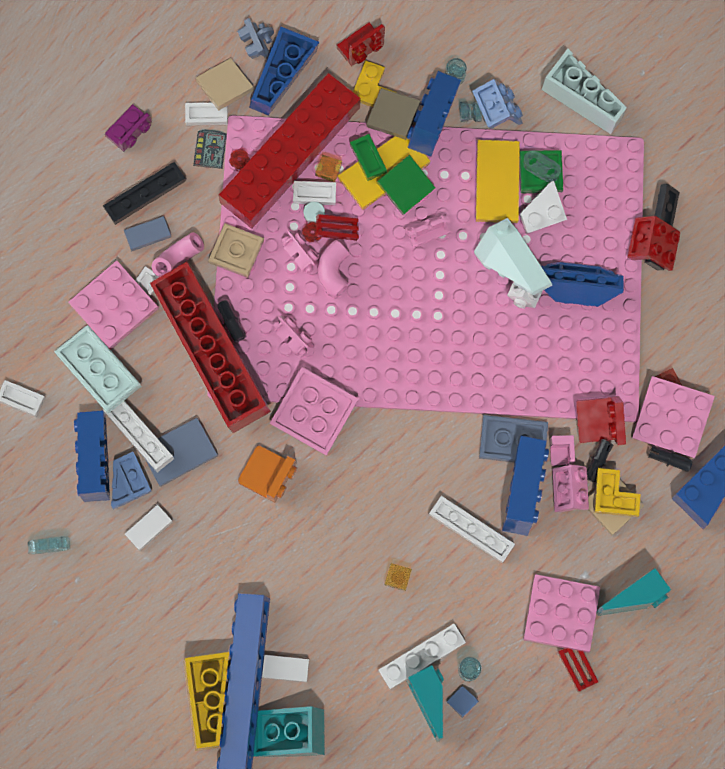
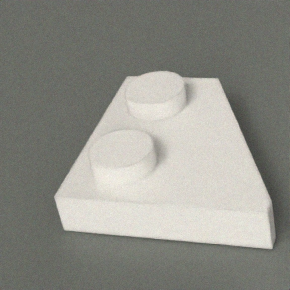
[519,181,567,234]

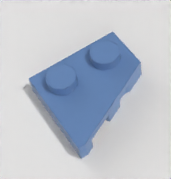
[111,452,152,510]

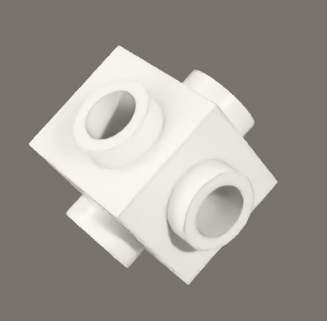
[507,282,543,309]

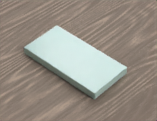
[54,325,142,414]

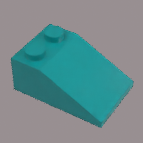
[596,568,671,616]
[406,665,444,742]
[253,706,325,757]

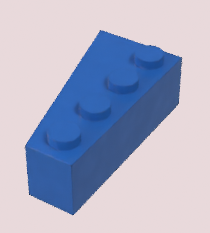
[249,27,319,116]
[407,71,461,157]
[74,411,110,502]
[502,436,549,536]
[672,446,725,529]

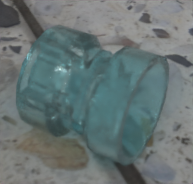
[445,58,467,84]
[460,101,482,122]
[458,657,482,682]

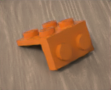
[238,446,297,503]

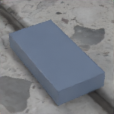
[124,216,171,252]

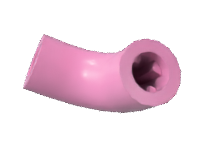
[152,232,204,277]
[317,240,349,299]

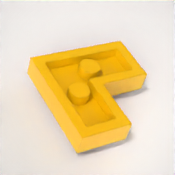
[353,61,397,107]
[594,468,641,517]

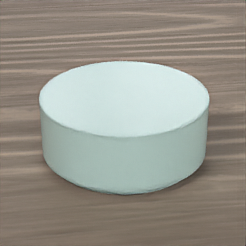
[304,202,325,224]

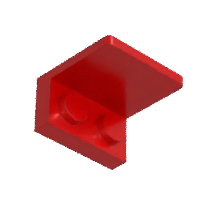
[337,22,385,67]
[627,216,680,271]
[576,396,626,445]

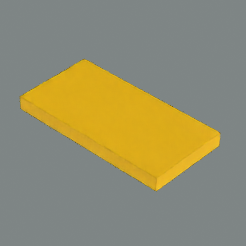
[338,136,430,210]
[476,140,520,223]

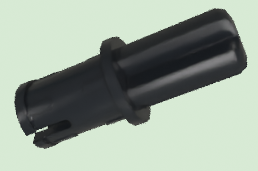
[217,300,247,343]
[587,439,614,482]
[648,445,693,472]

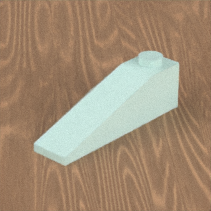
[474,218,552,295]

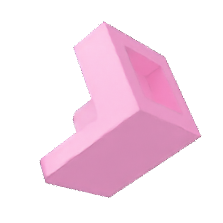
[550,435,575,466]

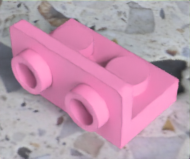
[552,464,589,513]

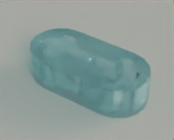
[523,151,561,182]
[27,537,70,554]

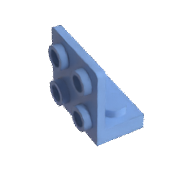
[472,79,523,129]

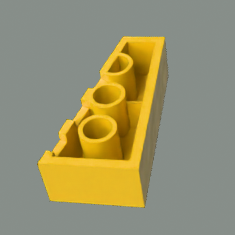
[183,652,229,751]

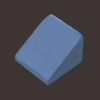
[447,686,479,718]

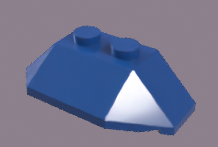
[541,262,624,307]

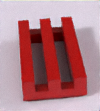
[316,214,359,241]
[558,648,598,692]

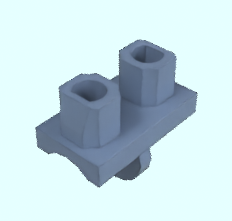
[237,18,274,59]

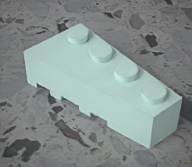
[542,49,627,134]

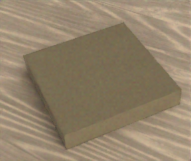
[366,88,420,140]

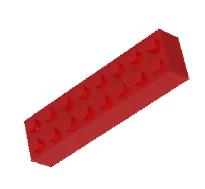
[219,73,361,229]
[150,262,271,433]

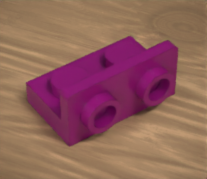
[105,104,152,152]

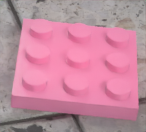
[68,261,159,350]
[270,367,359,456]
[632,376,715,458]
[523,574,600,653]

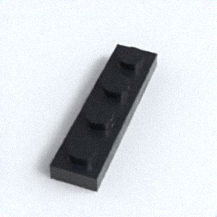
[103,162,186,225]
[645,184,680,271]

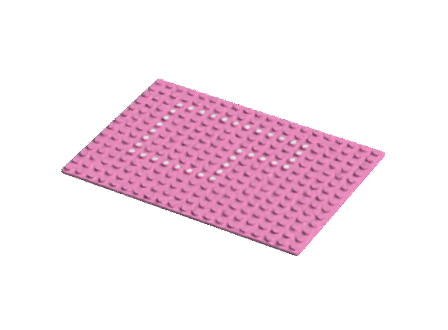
[207,115,644,422]

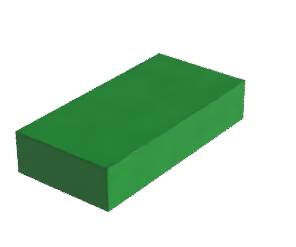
[350,134,387,181]

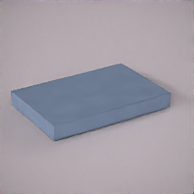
[479,415,548,466]
[145,418,218,487]

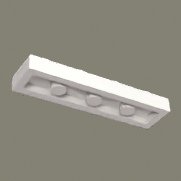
[103,401,174,473]
[429,496,515,563]
[378,624,466,689]

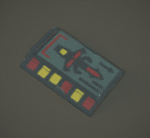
[193,129,227,169]

